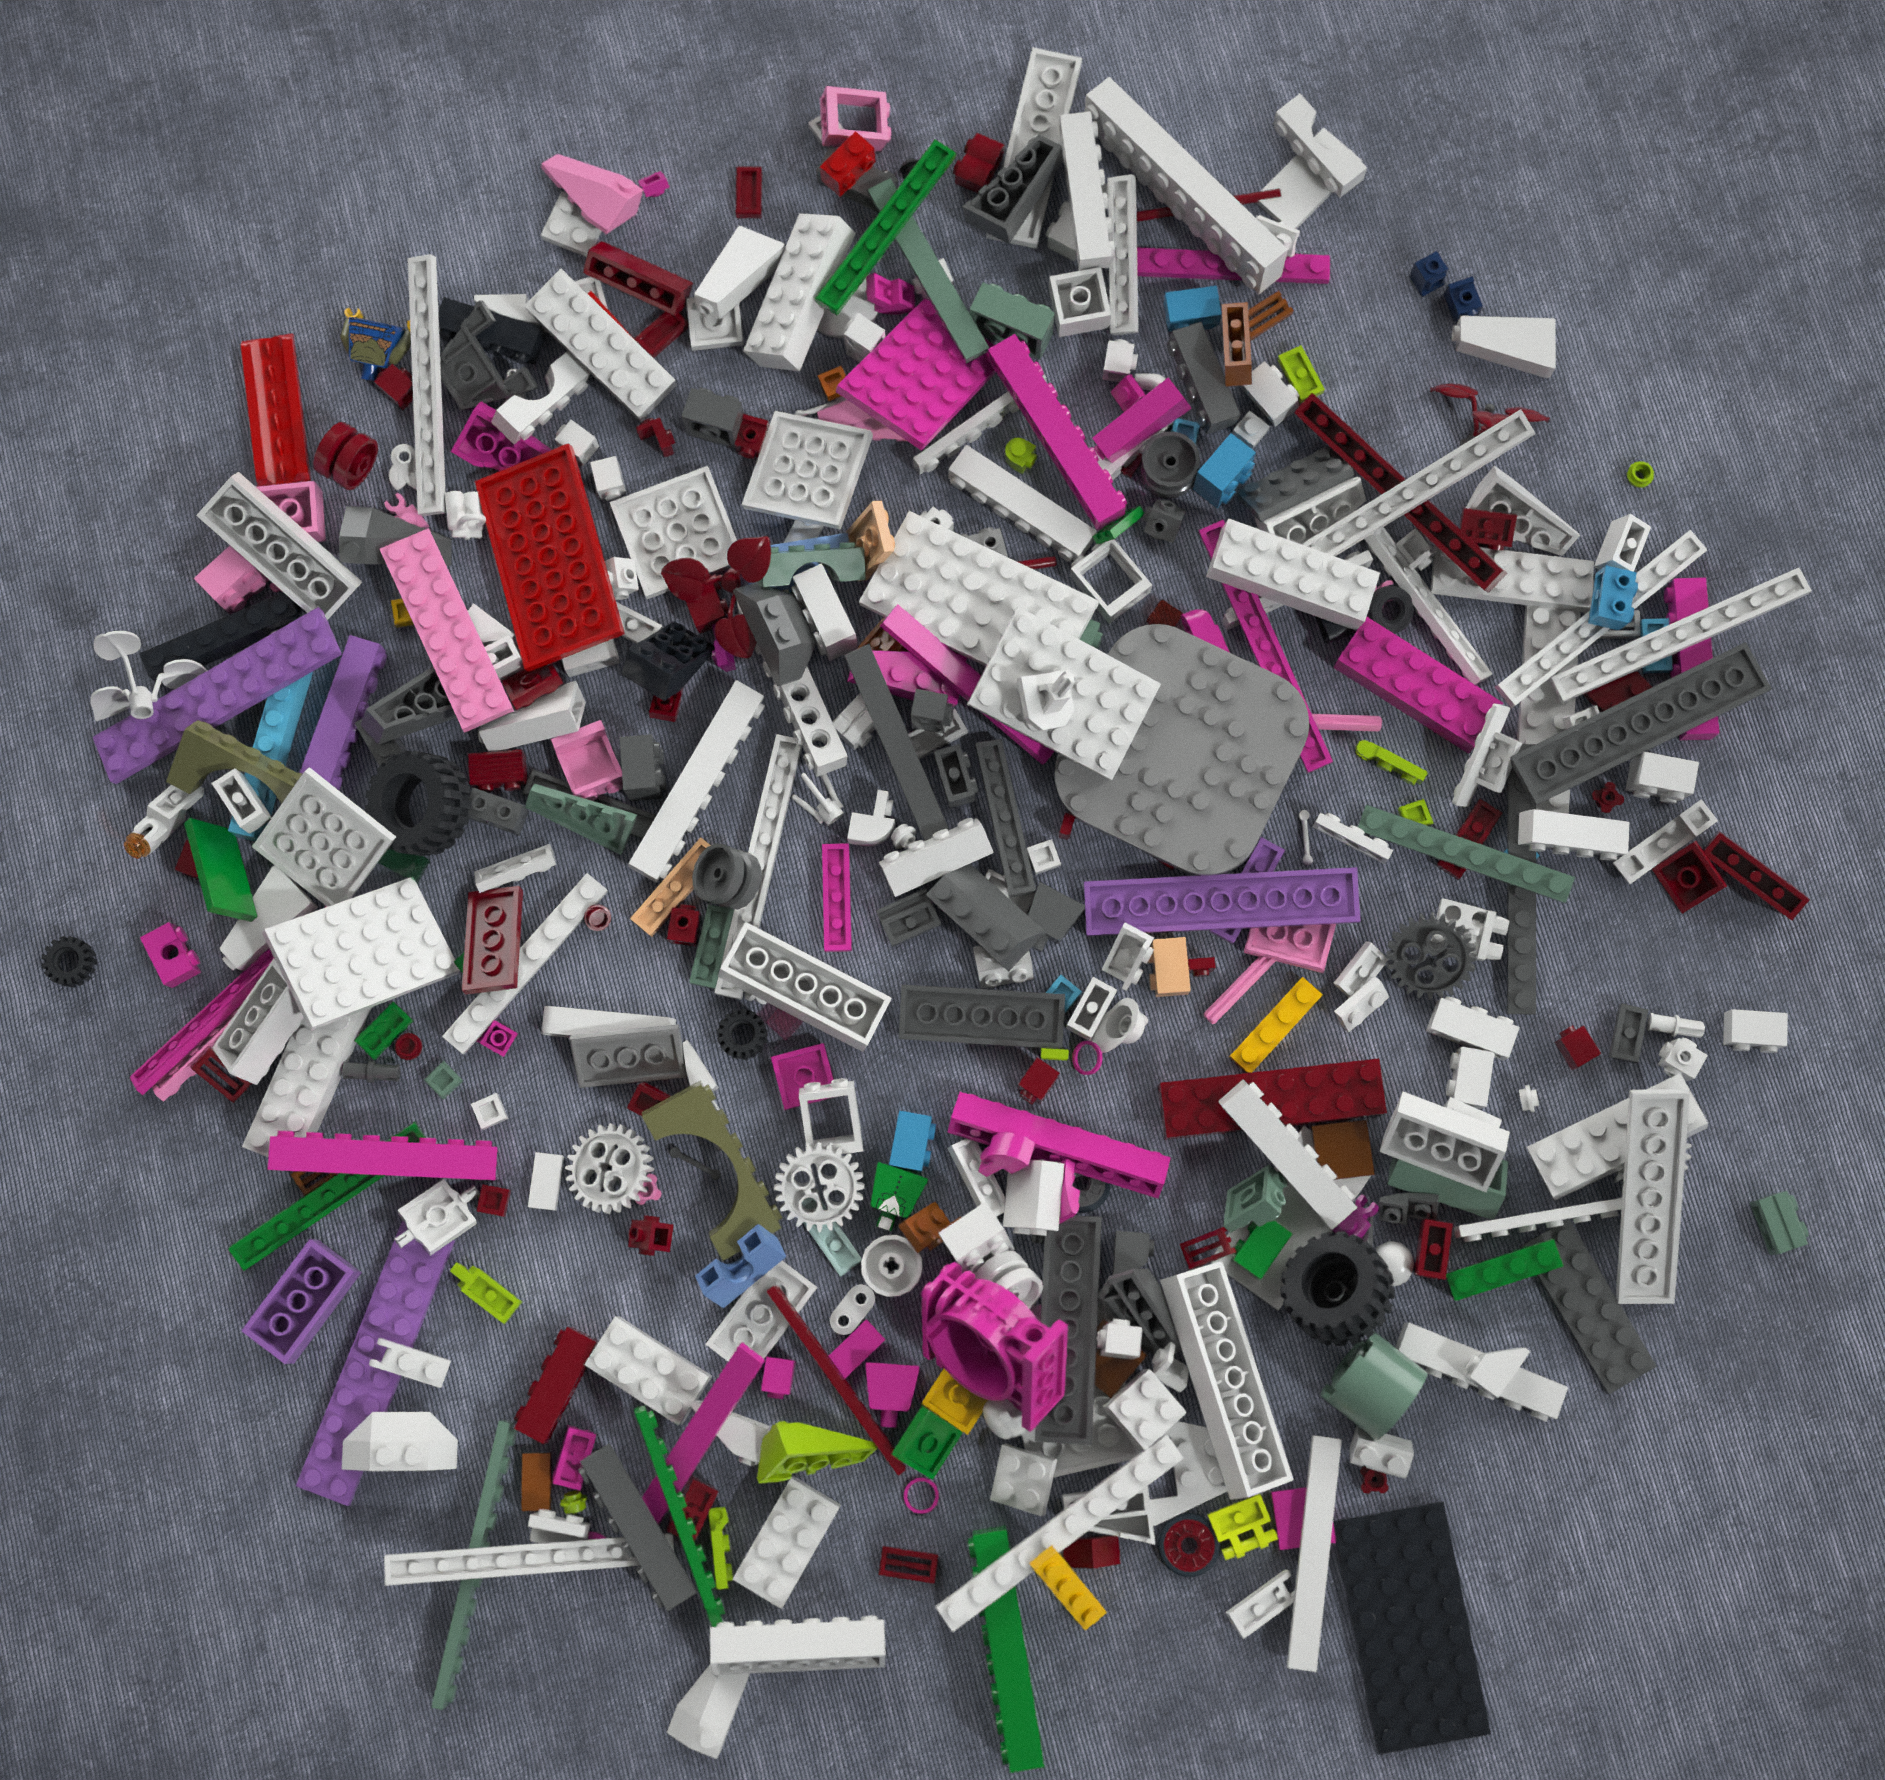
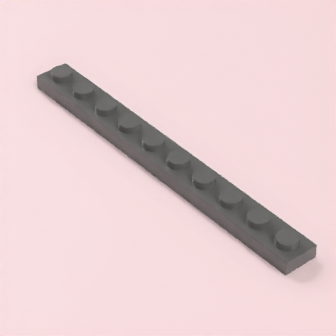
[1507,744,1536,1015]

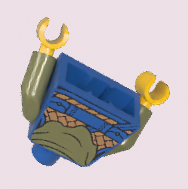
[340,308,411,381]

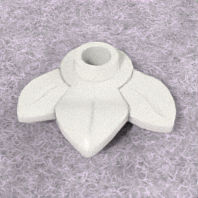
[389,444,417,490]

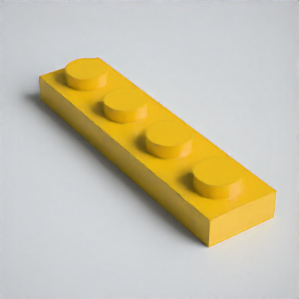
[1229,977,1323,1073]
[1030,1545,1107,1630]

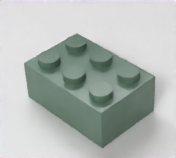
[970,282,1055,360]

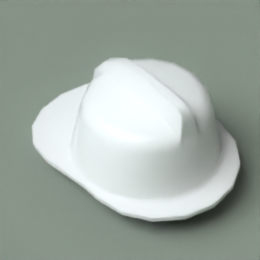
[1090,998,1149,1053]

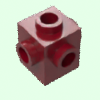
[628,1215,674,1256]

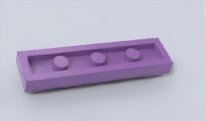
[1209,837,1285,945]

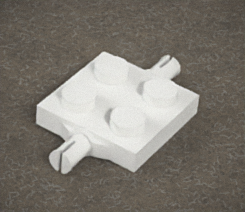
[394,1179,480,1256]

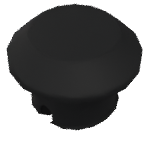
[899,158,919,177]

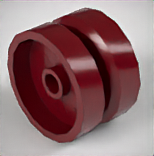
[313,422,378,490]

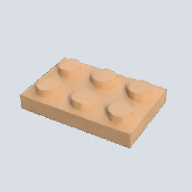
[846,501,895,581]

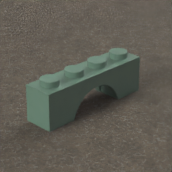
[757,542,866,587]

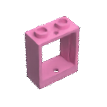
[820,86,891,152]

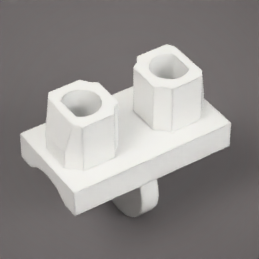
[1256,215,1300,257]

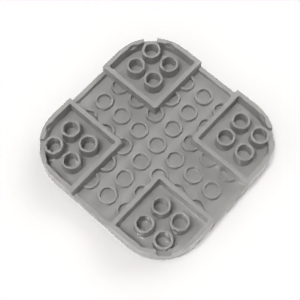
[1055,624,1309,876]

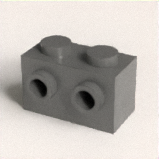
[934,744,978,809]

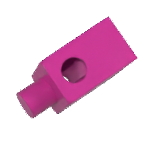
[866,1362,920,1428]

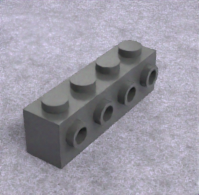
[1167,322,1240,435]

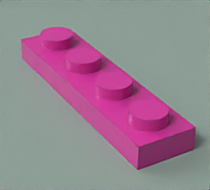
[822,843,852,952]

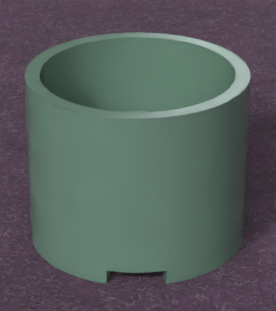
[1320,1330,1427,1440]

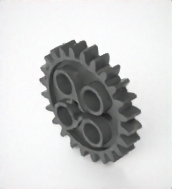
[1386,912,1477,1000]

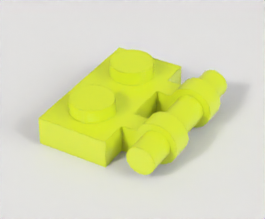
[1207,1493,1278,1560]

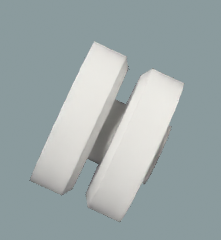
[861,1235,923,1297]
[975,1251,1043,1309]

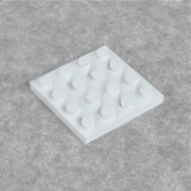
[742,411,873,530]
[610,466,737,599]
[252,767,396,907]

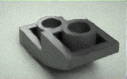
[1379,1193,1439,1225]

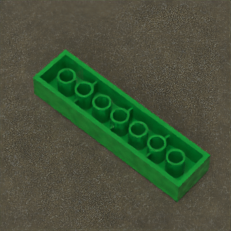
[968,1525,1044,1773]

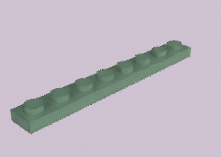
[1358,805,1575,904]

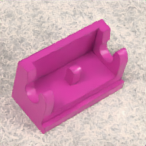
[552,1425,596,1490]

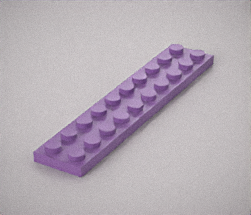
[93,607,342,784]
[1084,867,1361,936]
[296,1221,455,1506]

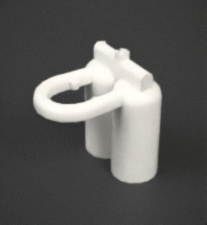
[445,491,486,540]

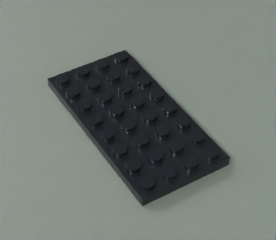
[1333,1501,1491,1755]

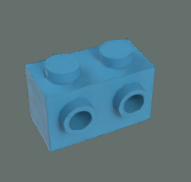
[1588,565,1638,630]

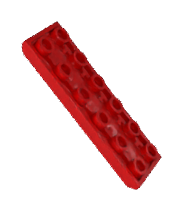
[241,333,311,487]

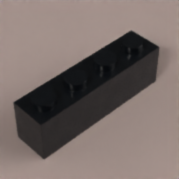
[438,297,545,365]

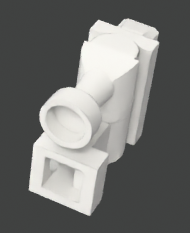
[1431,898,1509,961]

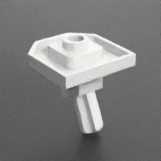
[1017,670,1076,731]

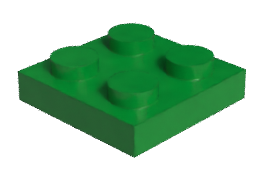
[892,1406,963,1480]

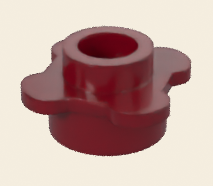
[1592,782,1624,813]
[1360,1465,1389,1494]

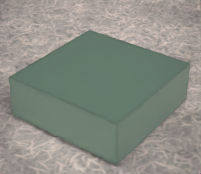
[424,1061,464,1100]

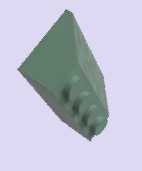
[1387,1157,1508,1220]

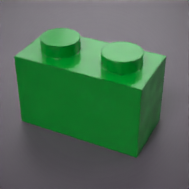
[1231,1220,1293,1280]

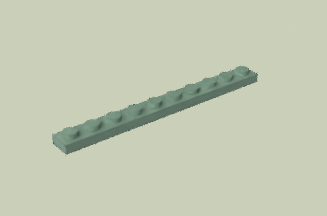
[431,1420,517,1710]

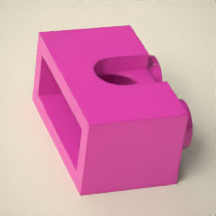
[140,922,201,988]

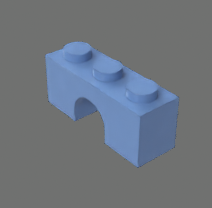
[695,1224,786,1308]

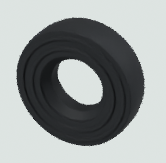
[1367,586,1414,634]

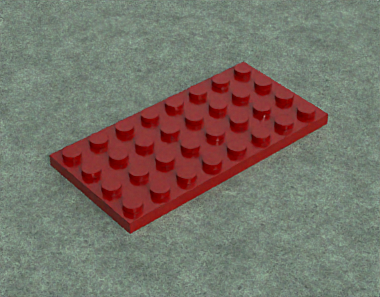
[475,443,625,672]

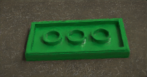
[184,818,258,922]

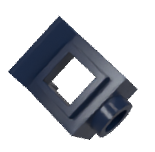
[1409,251,1448,297]

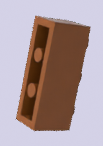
[1221,302,1252,387]

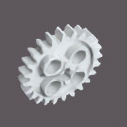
[565,1123,654,1214]
[774,1141,864,1232]

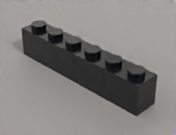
[139,592,303,684]

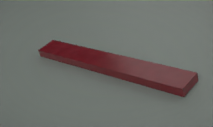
[766,1284,906,1476]

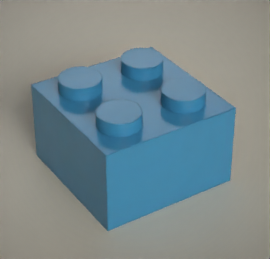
[1193,433,1256,509]

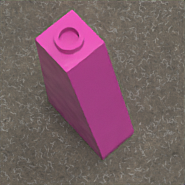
[1092,377,1191,463]

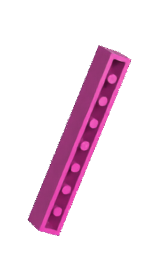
[988,334,1127,531]
[947,1092,1171,1199]
[268,1131,498,1180]

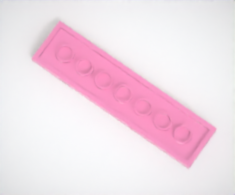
[380,528,514,733]

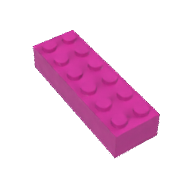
[1333,617,1503,754]

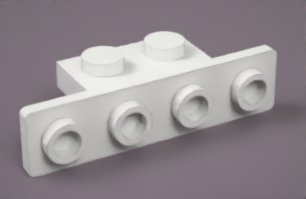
[1452,703,1522,807]

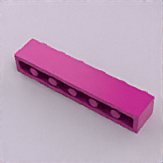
[1664,578,1719,740]

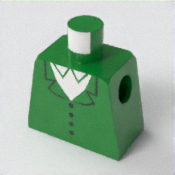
[871,1162,929,1232]

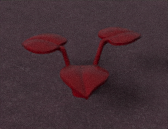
[1430,383,1550,437]
[661,536,771,658]

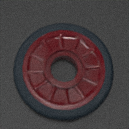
[1158,1513,1220,1577]

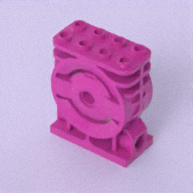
[921,1262,1068,1432]

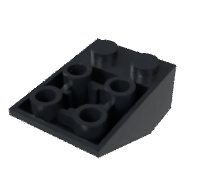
[622,621,715,701]

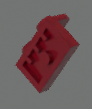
[1459,508,1517,551]

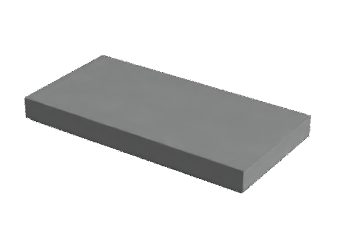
[570,1024,687,1088]

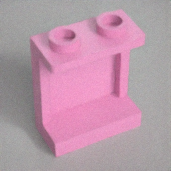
[551,720,623,801]

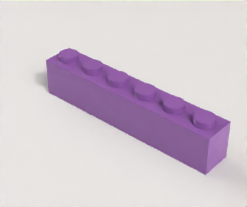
[300,635,387,791]

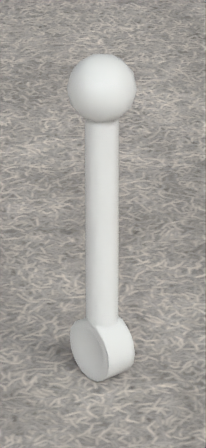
[795,396,847,417]
[1298,810,1313,865]

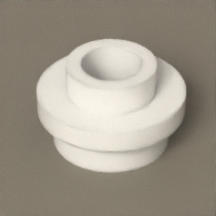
[891,824,916,849]
[1519,1085,1539,1113]

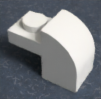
[847,790,895,847]

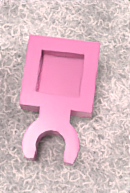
[384,493,430,529]

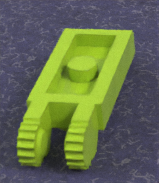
[1354,740,1428,785]

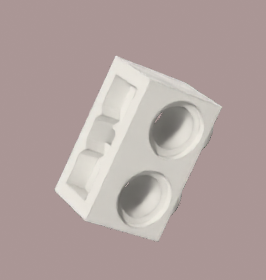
[843,314,886,363]

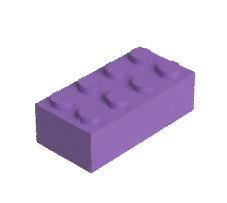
[241,1239,362,1364]

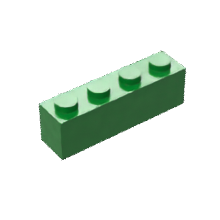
[1446,1238,1564,1301]

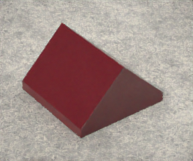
[1652,841,1727,914]

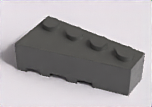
[962,135,1063,244]
[361,667,457,745]

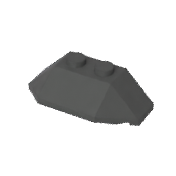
[733,582,817,686]
[1098,1268,1182,1355]

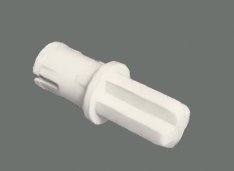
[1647,1013,1705,1038]

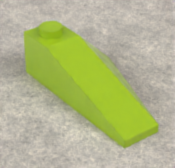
[757,1421,878,1483]

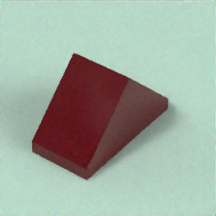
[1063,1535,1121,1569]

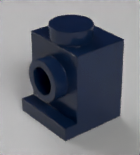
[1444,276,1483,322]

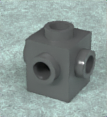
[1143,499,1186,543]

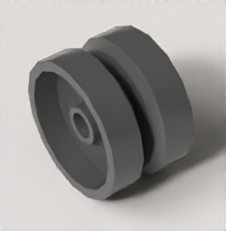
[1140,431,1200,499]
[692,843,762,910]

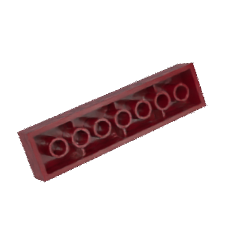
[1158,1058,1387,1140]

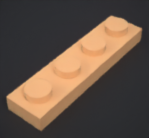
[630,837,711,937]

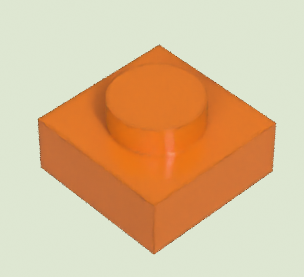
[818,366,846,402]

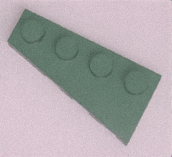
[525,784,637,855]

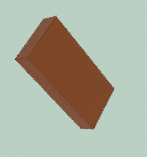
[521,1453,552,1511]

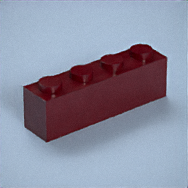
[583,241,693,315]
[1702,830,1810,921]
[514,1327,599,1444]

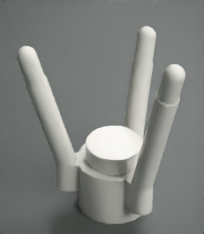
[792,773,844,826]

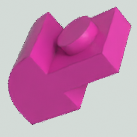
[866,273,915,315]
[978,1132,1035,1177]

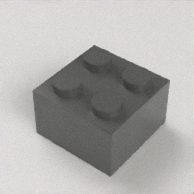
[681,388,744,449]
[619,734,666,801]

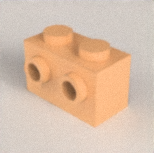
[1148,937,1191,997]

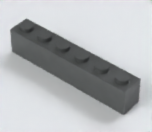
[578,1443,697,1612]

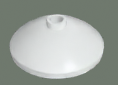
[817,274,878,338]

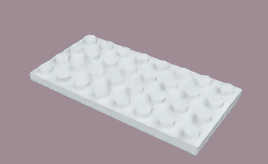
[859,511,1099,666]

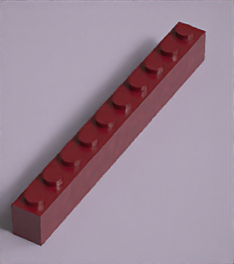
[1294,393,1508,593]

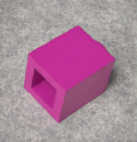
[761,1356,796,1399]

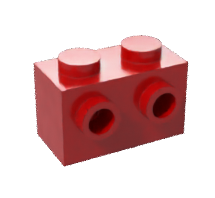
[820,131,876,197]

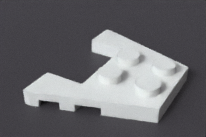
[1150,1421,1227,1526]

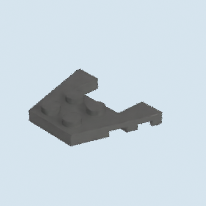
[440,300,539,410]

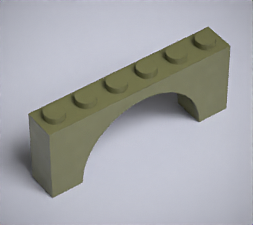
[166,720,302,804]
[642,1080,783,1261]

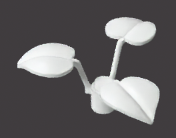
[90,631,207,721]

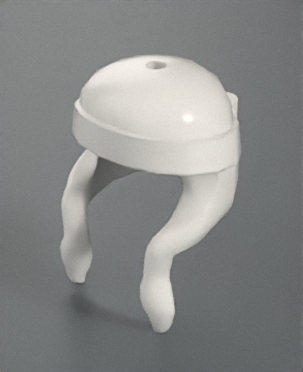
[983,1399,1028,1439]

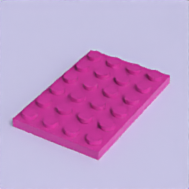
[836,298,996,451]

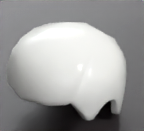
[1376,1241,1414,1286]

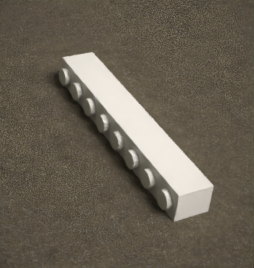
[628,680,765,883]

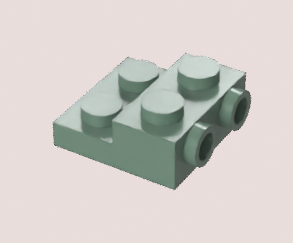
[1223,1164,1287,1233]

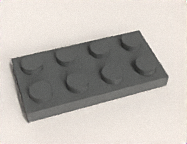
[1236,446,1354,522]

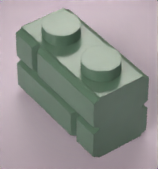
[1749,1191,1809,1255]

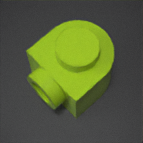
[1005,438,1038,474]

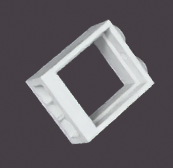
[1070,539,1152,624]
[799,1078,863,1154]

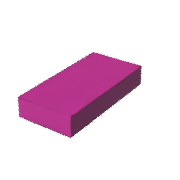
[829,1319,886,1379]

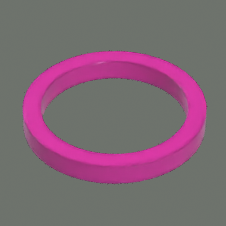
[1072,1041,1102,1075]
[904,1478,939,1514]

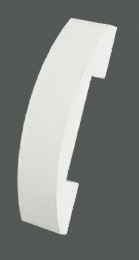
[1613,799,1718,885]

